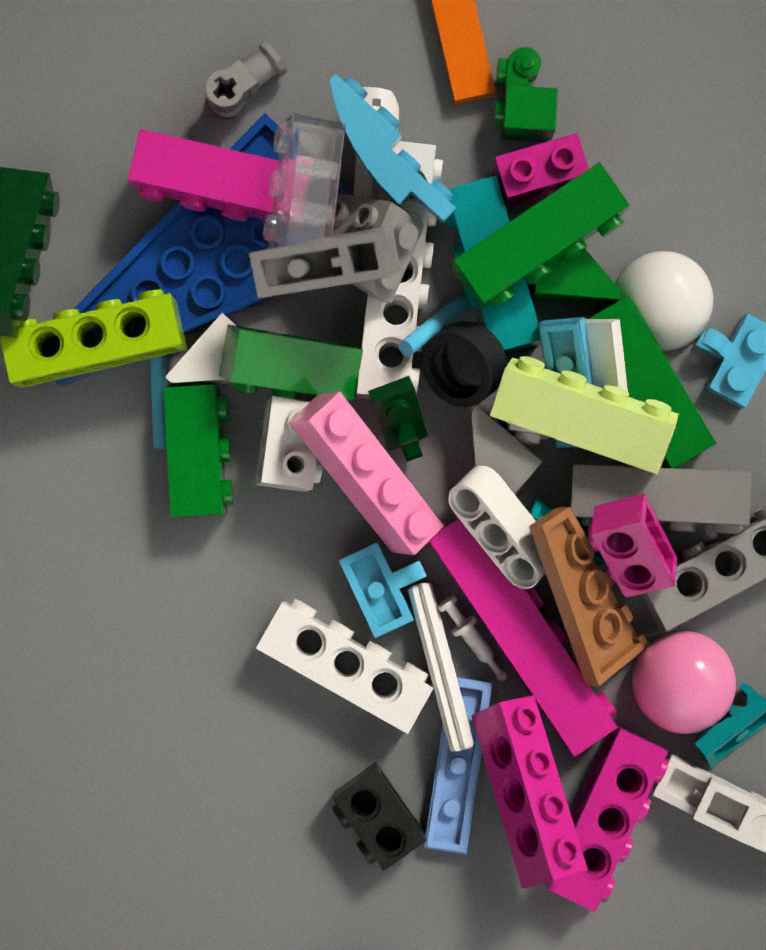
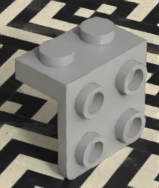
[315,194,424,304]

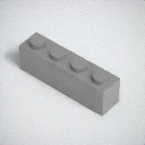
[571,465,752,534]

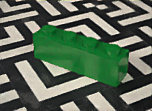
[452,162,630,311]
[588,295,717,469]

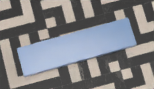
[424,677,492,855]

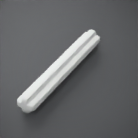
[408,582,474,752]

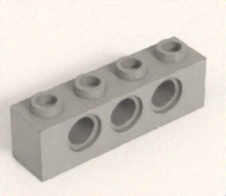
[640,505,766,631]

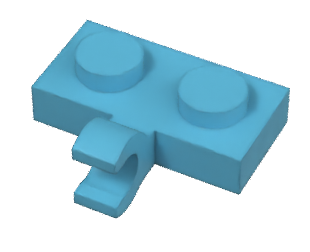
[694,313,766,409]
[339,542,427,638]

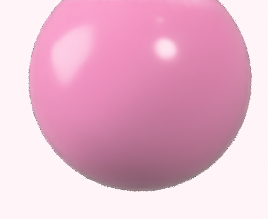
[632,630,736,734]

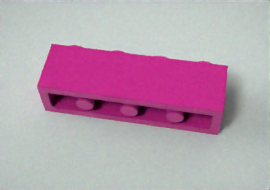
[128,129,312,231]

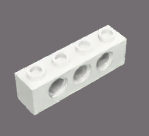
[256,599,433,734]

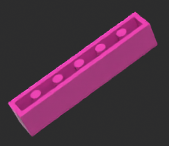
[428,518,618,757]

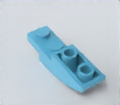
[329,74,456,223]

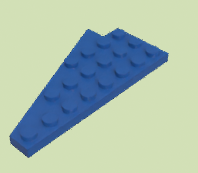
[42,113,352,387]

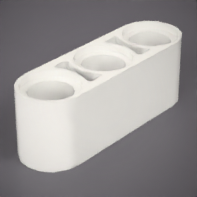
[448,465,545,589]

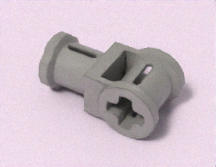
[206,41,287,119]

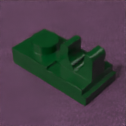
[368,376,428,462]

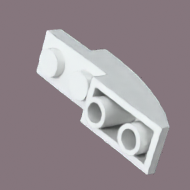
[653,754,766,853]

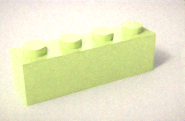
[490,356,679,475]

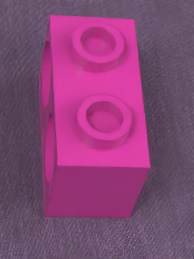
[491,133,589,209]
[588,493,677,598]

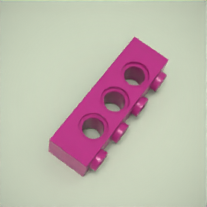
[471,695,588,889]
[545,725,669,912]

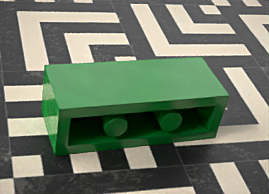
[219,324,363,401]
[163,384,234,518]

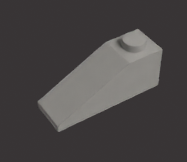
[249,226,400,298]

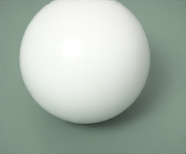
[616,251,714,351]

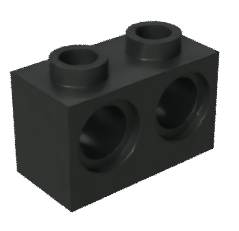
[332,762,427,872]

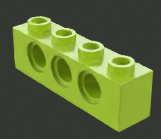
[0,290,188,388]

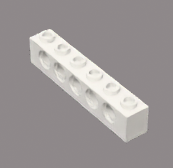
[357,141,443,400]

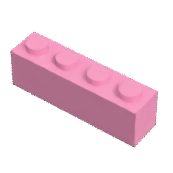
[288,391,444,555]

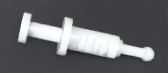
[437,595,507,681]

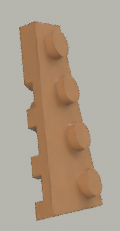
[529,507,649,686]

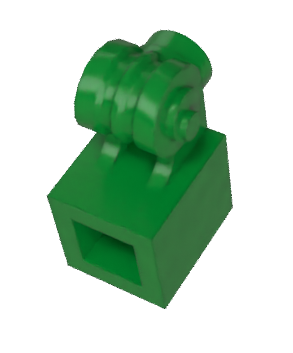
[494,47,558,142]

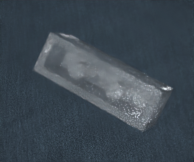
[263,113,346,249]

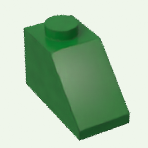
[531,249,621,306]

